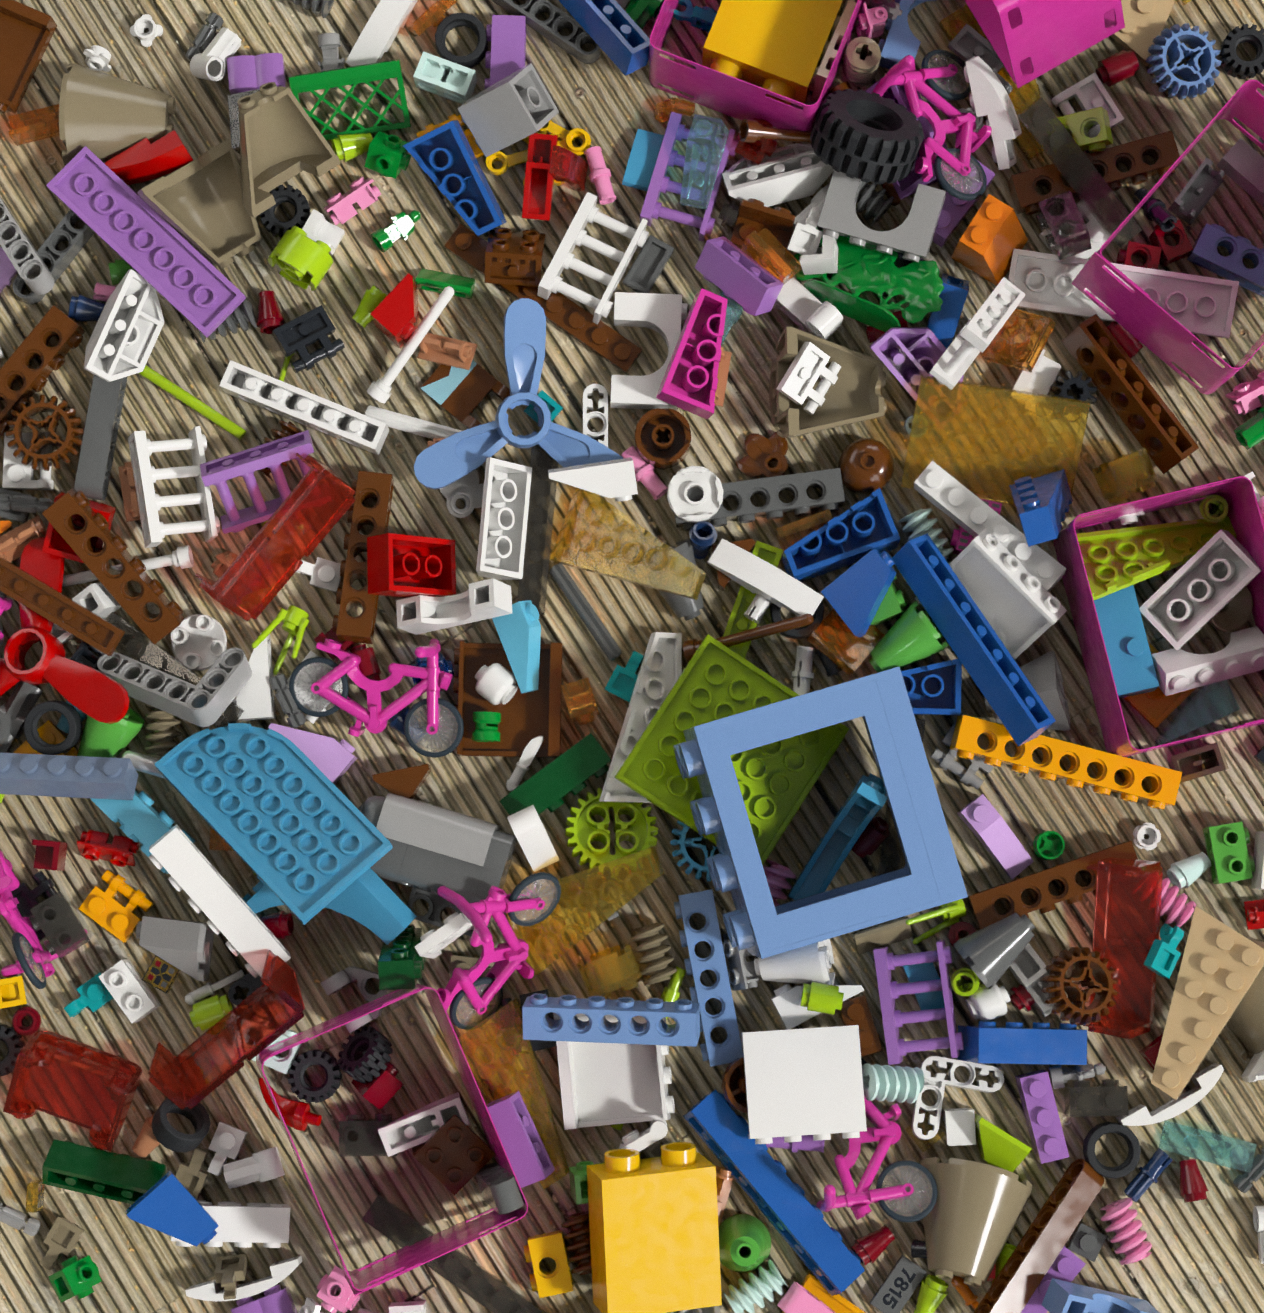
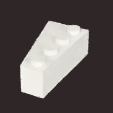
[168,1200,291,1248]

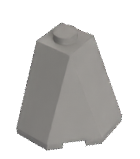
[985,651,1071,731]
[136,916,214,981]

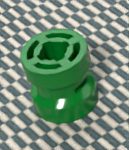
[472,712,501,742]
[1032,831,1065,860]

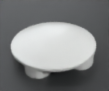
[170,614,227,670]

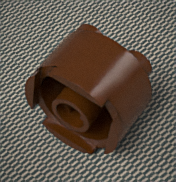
[635,408,691,470]

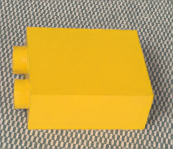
[702,0,845,105]
[587,1142,722,1313]

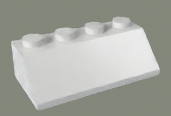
[476,457,532,580]
[1139,529,1262,650]

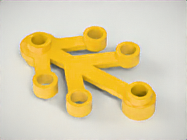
[486,120,591,187]

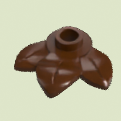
[736,431,788,478]

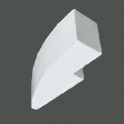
[1009,943,1068,1017]

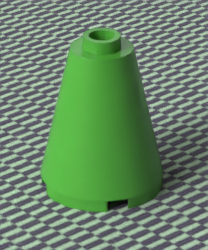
[869,600,950,673]
[77,708,145,758]
[718,1214,771,1273]

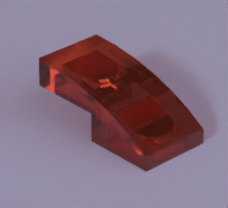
[549,145,588,191]

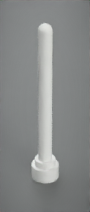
[367,286,454,404]
[62,545,194,587]

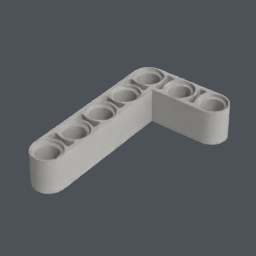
[0,196,55,295]
[97,647,252,727]

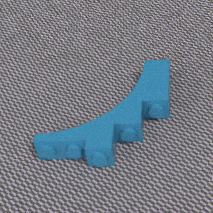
[787,773,888,901]
[242,868,417,945]

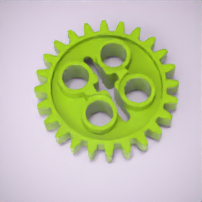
[565,787,658,878]

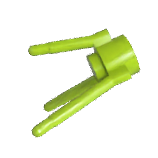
[251,605,309,675]
[906,899,966,945]

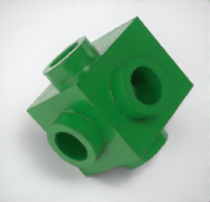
[364,131,411,179]
[48,1255,102,1303]

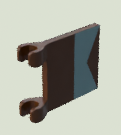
[420,360,510,429]

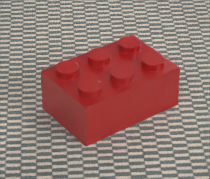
[367,533,456,598]

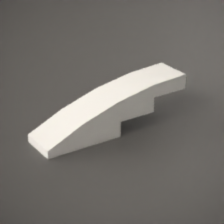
[345,0,418,66]
[707,538,824,616]

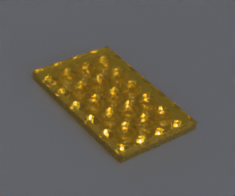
[900,375,1090,513]

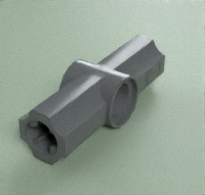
[0,681,43,753]

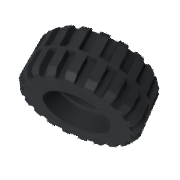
[810,89,924,184]

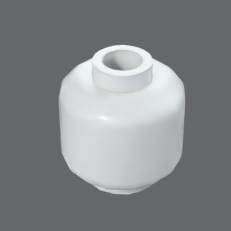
[475,663,518,705]
[965,983,1011,1021]

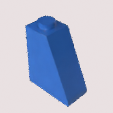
[926,273,969,349]
[821,549,897,637]
[125,1171,219,1246]

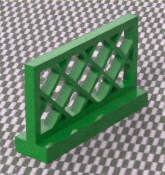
[289,59,411,140]

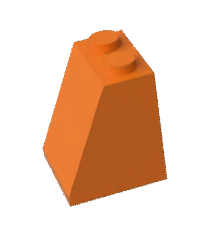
[951,194,1028,286]

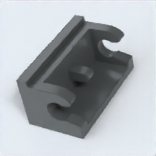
[1168,157,1225,225]

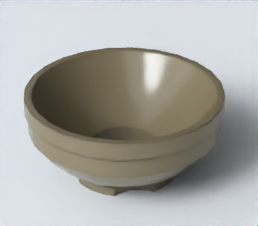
[1209,586,1253,632]

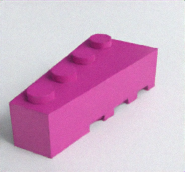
[656,288,728,419]

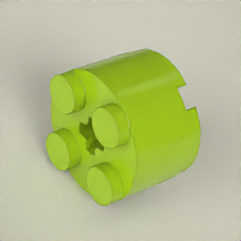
[268,226,333,291]

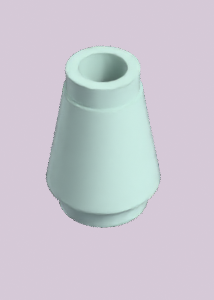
[1167,852,1211,889]

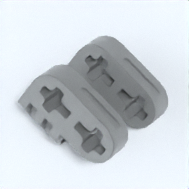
[320,966,387,1033]

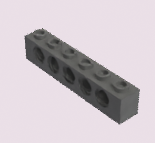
[674,468,845,531]

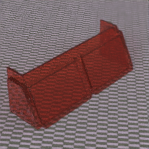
[195,453,356,621]
[1078,858,1163,1039]
[148,950,305,1110]

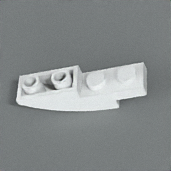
[964,56,1022,170]

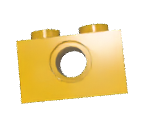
[523,1230,574,1298]

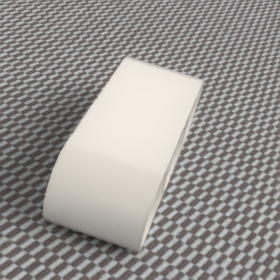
[507,805,560,872]

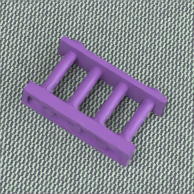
[640,112,739,242]
[200,430,332,534]
[873,940,964,1065]

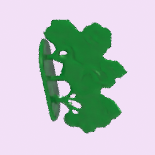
[789,229,944,332]

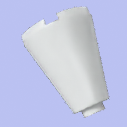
[754,939,835,985]

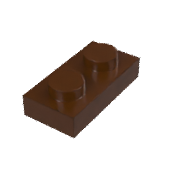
[839,995,882,1058]

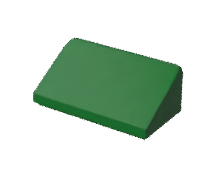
[415,269,475,299]

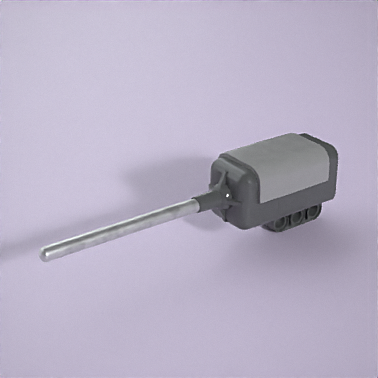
[122,750,517,936]

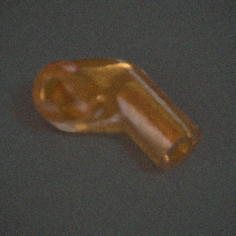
[654,97,695,122]

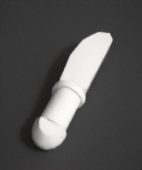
[506,736,544,792]
[184,970,245,1005]

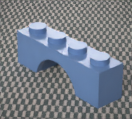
[879,0,936,69]
[1041,1278,1160,1313]

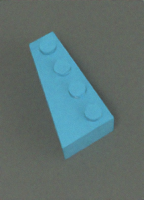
[90,790,196,874]

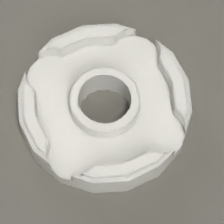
[667,466,723,523]

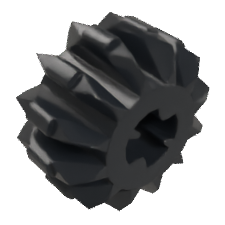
[1049,370,1097,418]

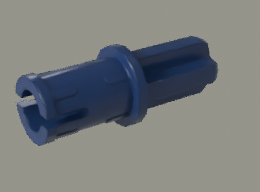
[1124,1148,1173,1202]

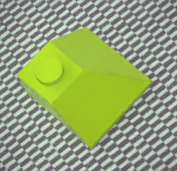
[974,1113,1032,1172]

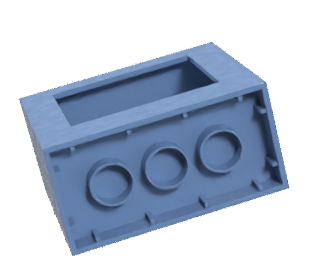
[673,666,968,959]

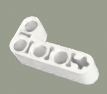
[754,251,843,340]

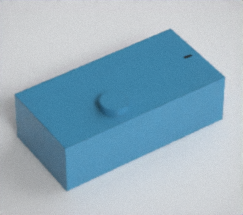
[1094,585,1159,699]

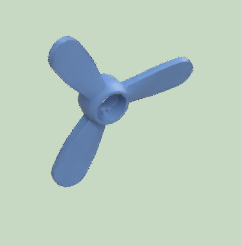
[414,298,623,490]

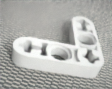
[911,1056,1004,1140]

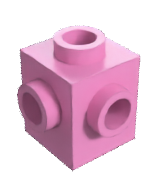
[316,1265,360,1313]

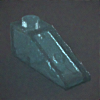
[680,114,729,210]
[1155,680,1240,746]
[1159,1120,1257,1173]

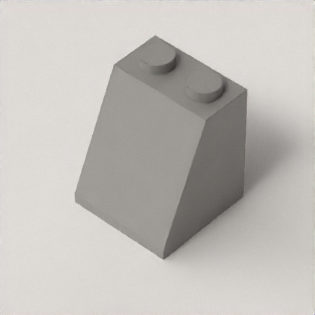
[457,63,559,157]

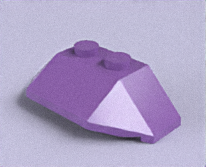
[869,327,964,430]

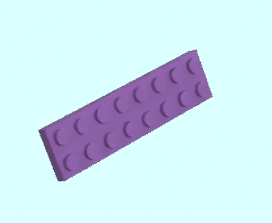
[46,146,246,338]

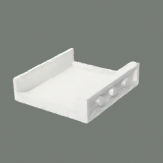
[914,528,1067,660]
[554,1013,675,1130]
[741,1025,867,1144]

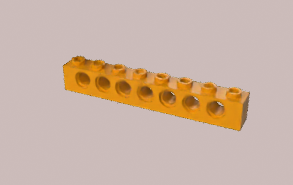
[950,715,1182,810]

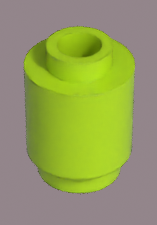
[800,982,844,1015]
[189,994,234,1031]

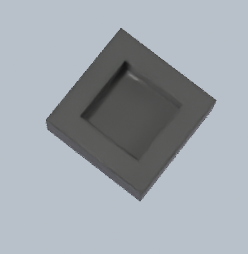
[1067,1222,1107,1262]

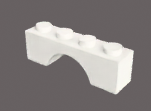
[396,578,513,635]
[1151,626,1264,696]

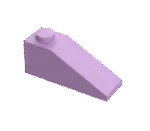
[268,723,358,784]
[957,794,1034,880]

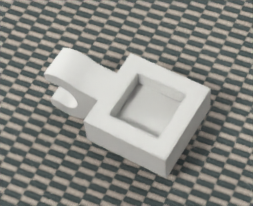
[787,207,822,255]
[292,557,342,593]
[207,1122,248,1176]

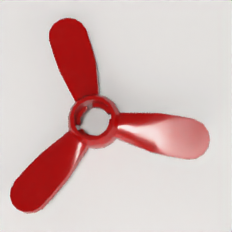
[0,537,130,724]

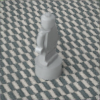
[318,33,345,89]
[1049,1063,1106,1089]

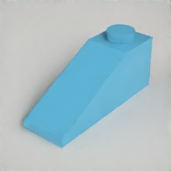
[492,600,541,693]

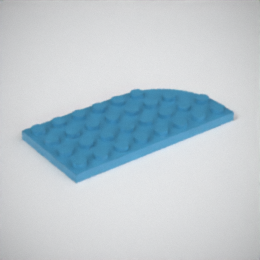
[154,723,393,925]

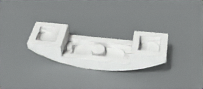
[1116,1063,1224,1126]
[185,1255,303,1302]

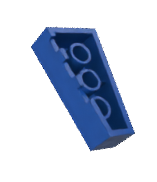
[403,120,507,236]
[1009,469,1073,547]
[782,488,900,582]
[901,658,962,716]
[957,1021,1087,1065]

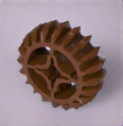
[5,395,84,471]
[1041,946,1119,1025]

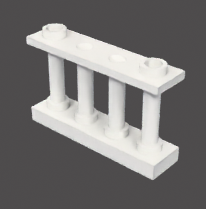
[537,192,649,324]
[929,277,1026,390]
[128,426,220,548]

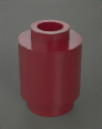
[1095,50,1139,87]
[1107,321,1144,358]
[350,644,381,688]
[851,816,890,858]

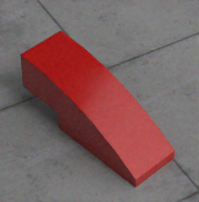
[104,130,194,185]
[522,132,559,221]

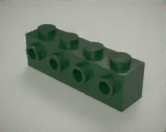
[499,733,612,819]
[378,924,426,990]
[42,1139,166,1204]

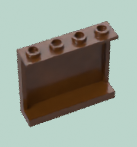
[0,0,57,114]
[452,641,563,758]

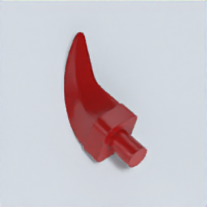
[259,1078,322,1131]

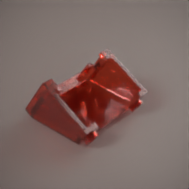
[3,1031,142,1152]

